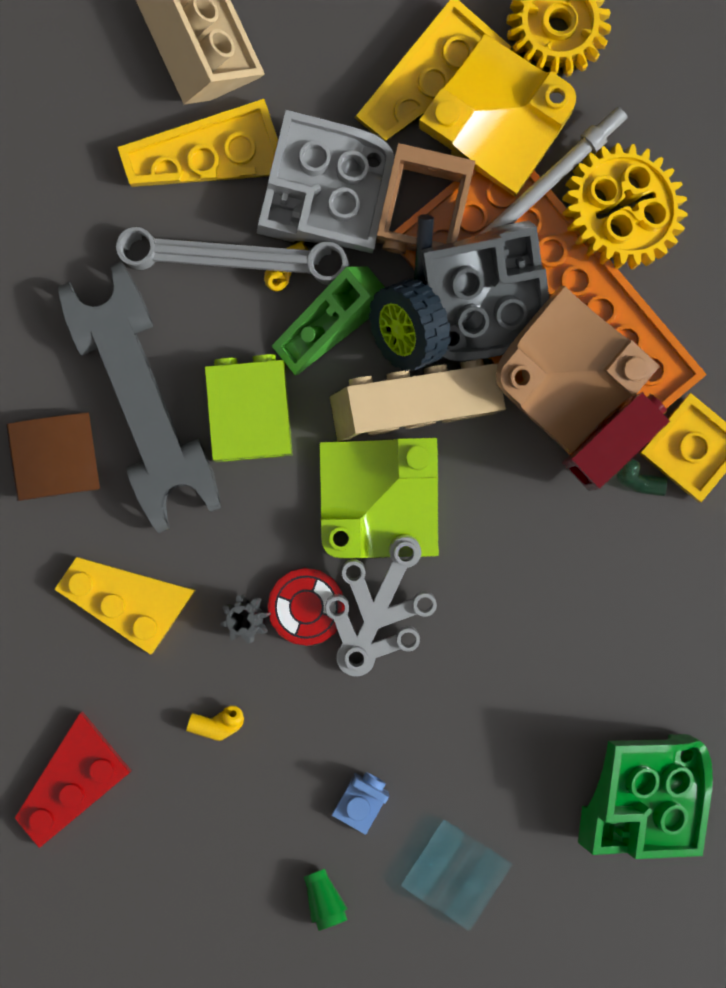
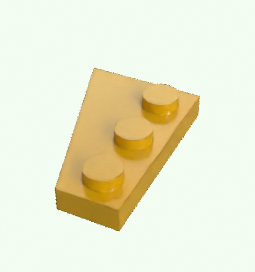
[54,557,196,655]

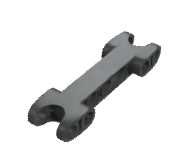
[58,261,221,533]

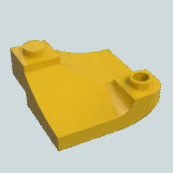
[419,34,576,197]

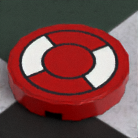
[268,568,345,646]

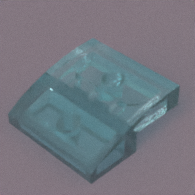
[401,820,513,930]

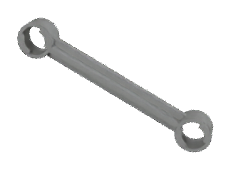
[116,227,349,285]

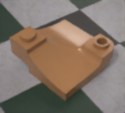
[496,286,660,453]

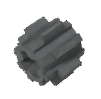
[220,594,271,644]

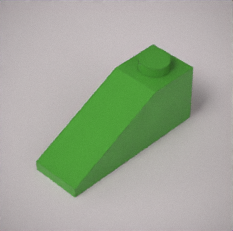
[272,266,385,375]

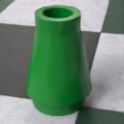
[304,869,348,931]

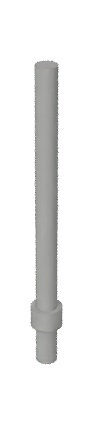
[480,107,628,234]

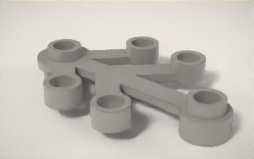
[325,534,437,676]

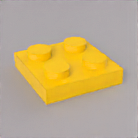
[639,393,726,503]

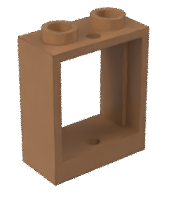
[376,143,475,254]

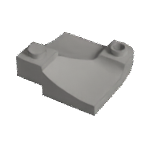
[257,110,394,253]

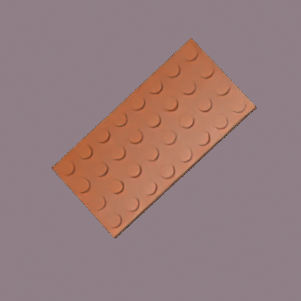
[394,170,707,455]

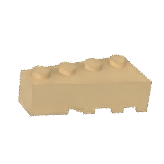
[330,359,506,442]

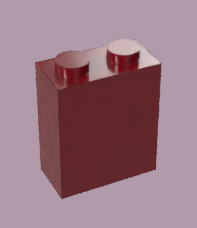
[562,392,670,491]

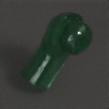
[616,460,667,497]

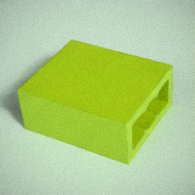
[205,354,293,462]

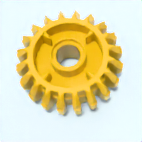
[506,0,611,77]

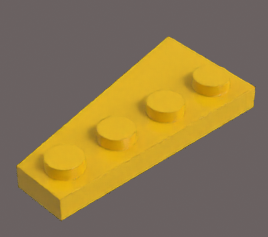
[354,0,511,142]
[117,99,278,187]

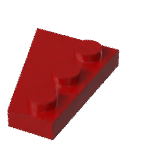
[15,711,132,848]

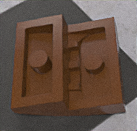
[6,412,100,501]

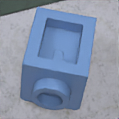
[332,772,389,835]

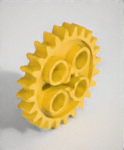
[562,143,688,270]

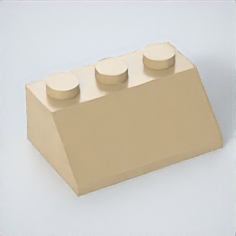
[136,0,265,105]

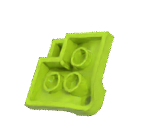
[320,438,439,558]

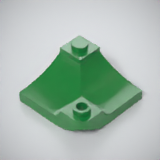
[578,734,713,859]

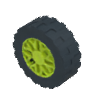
[369,278,451,371]

